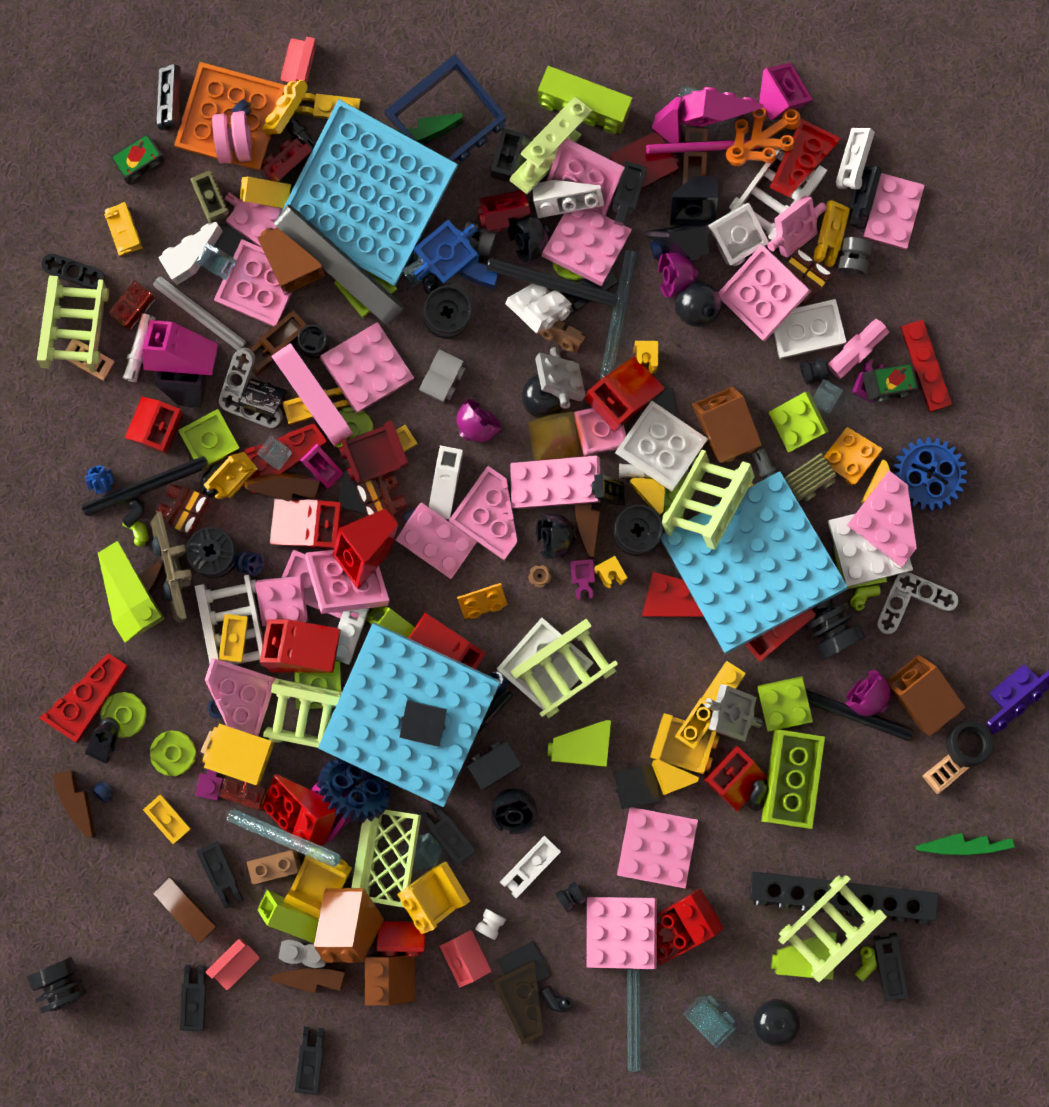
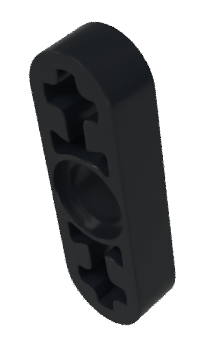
[41,254,105,290]

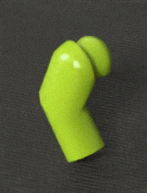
[122,521,149,547]
[850,584,880,611]
[855,946,877,982]

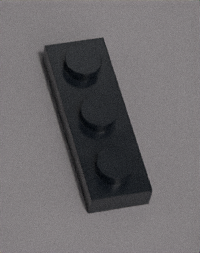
[591,474,625,505]

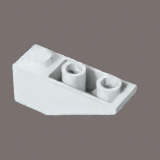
[533,180,605,218]
[158,222,223,285]
[429,445,463,520]

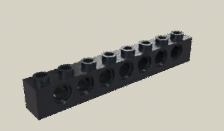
[749,871,939,925]

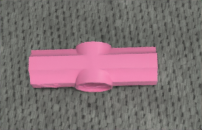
[827,319,889,379]

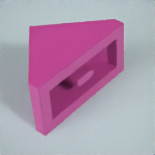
[652,97,683,144]
[300,444,344,489]

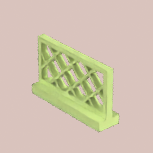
[351,810,421,908]

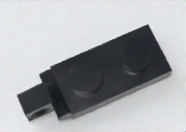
[612,161,647,226]
[849,166,882,229]

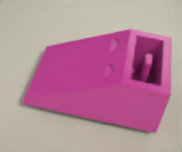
[679,87,764,128]
[142,320,218,375]

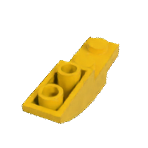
[675,661,746,749]

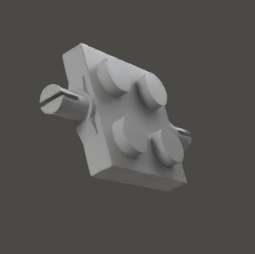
[535,347,586,409]
[704,684,763,742]

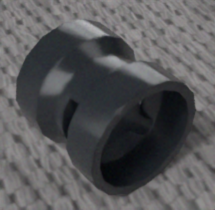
[800,357,828,385]
[555,881,587,913]

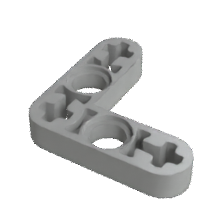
[219,348,283,428]
[877,572,958,635]

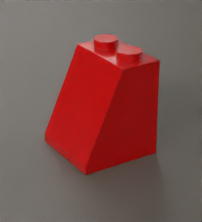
[333,508,398,589]

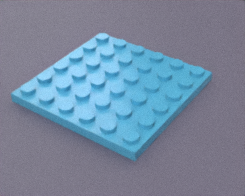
[282,99,459,286]
[660,471,848,654]
[318,622,501,807]

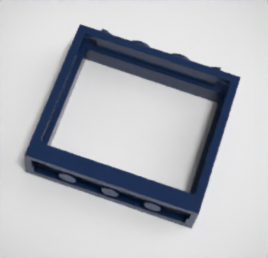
[385,54,507,162]

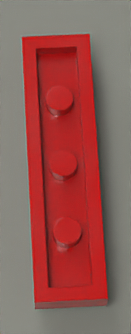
[901,320,952,413]

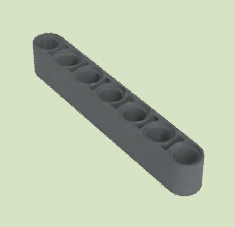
[273,205,405,325]

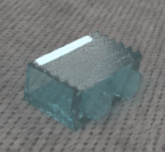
[683,994,736,1048]

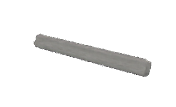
[153,276,246,351]

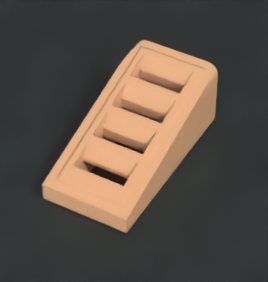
[65,339,115,381]
[922,750,969,794]

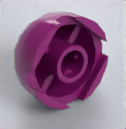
[658,252,698,298]
[456,398,501,443]
[845,670,891,716]

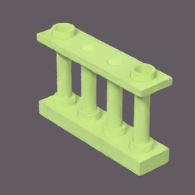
[510,97,592,194]
[37,276,109,372]
[662,450,755,550]
[510,619,618,718]
[263,678,342,748]
[778,875,886,982]

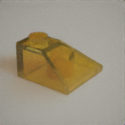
[528,411,579,461]

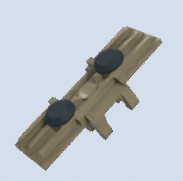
[150,511,192,623]

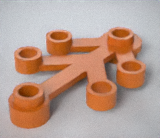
[726,108,801,166]

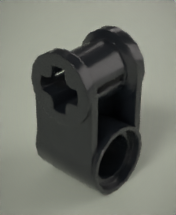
[85,717,120,764]

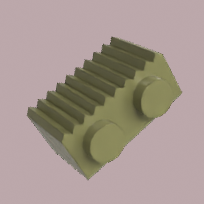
[191,171,230,223]
[784,453,837,503]

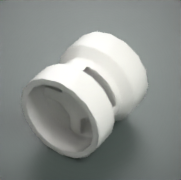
[475,909,506,940]

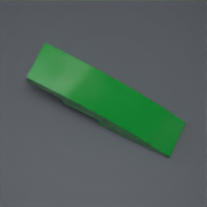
[397,113,463,145]
[915,833,1015,855]

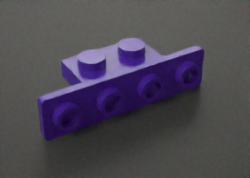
[987,664,1049,735]

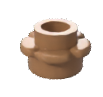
[528,565,551,587]

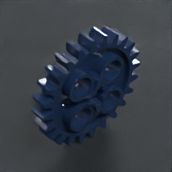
[317,757,391,823]

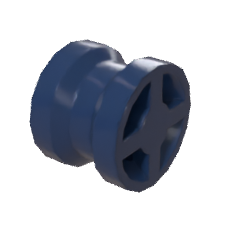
[235,550,264,576]

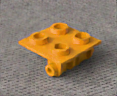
[824,427,883,486]
[457,583,508,620]

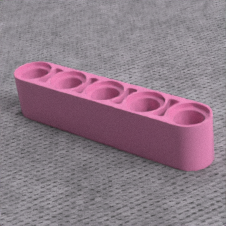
[272,344,353,447]

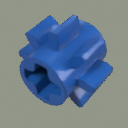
[85,465,114,494]

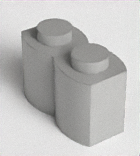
[419,349,466,403]
[279,939,327,968]

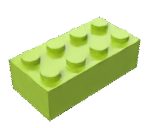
[538,66,632,135]
[761,730,825,829]

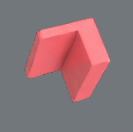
[281,36,317,84]
[440,930,491,988]
[206,938,260,990]

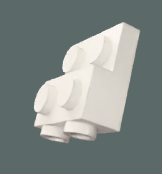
[708,203,769,266]
[505,284,572,333]

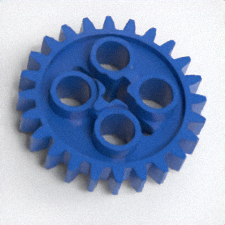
[893,437,967,511]

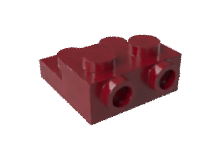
[261,138,312,182]
[477,190,530,232]

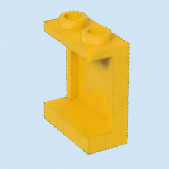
[650,713,719,774]
[203,724,275,786]
[284,848,352,919]
[397,862,470,934]

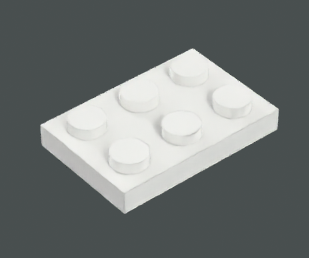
[773,299,846,359]

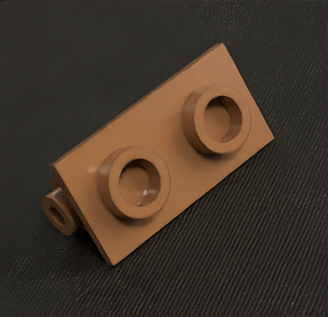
[538,320,586,354]

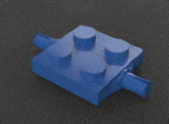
[413,220,478,284]

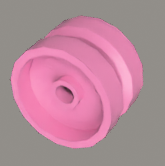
[212,111,252,165]

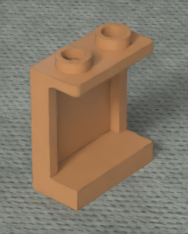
[247,849,301,884]

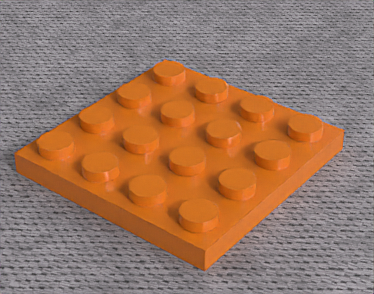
[174,62,286,171]

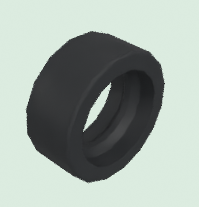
[946,721,993,767]

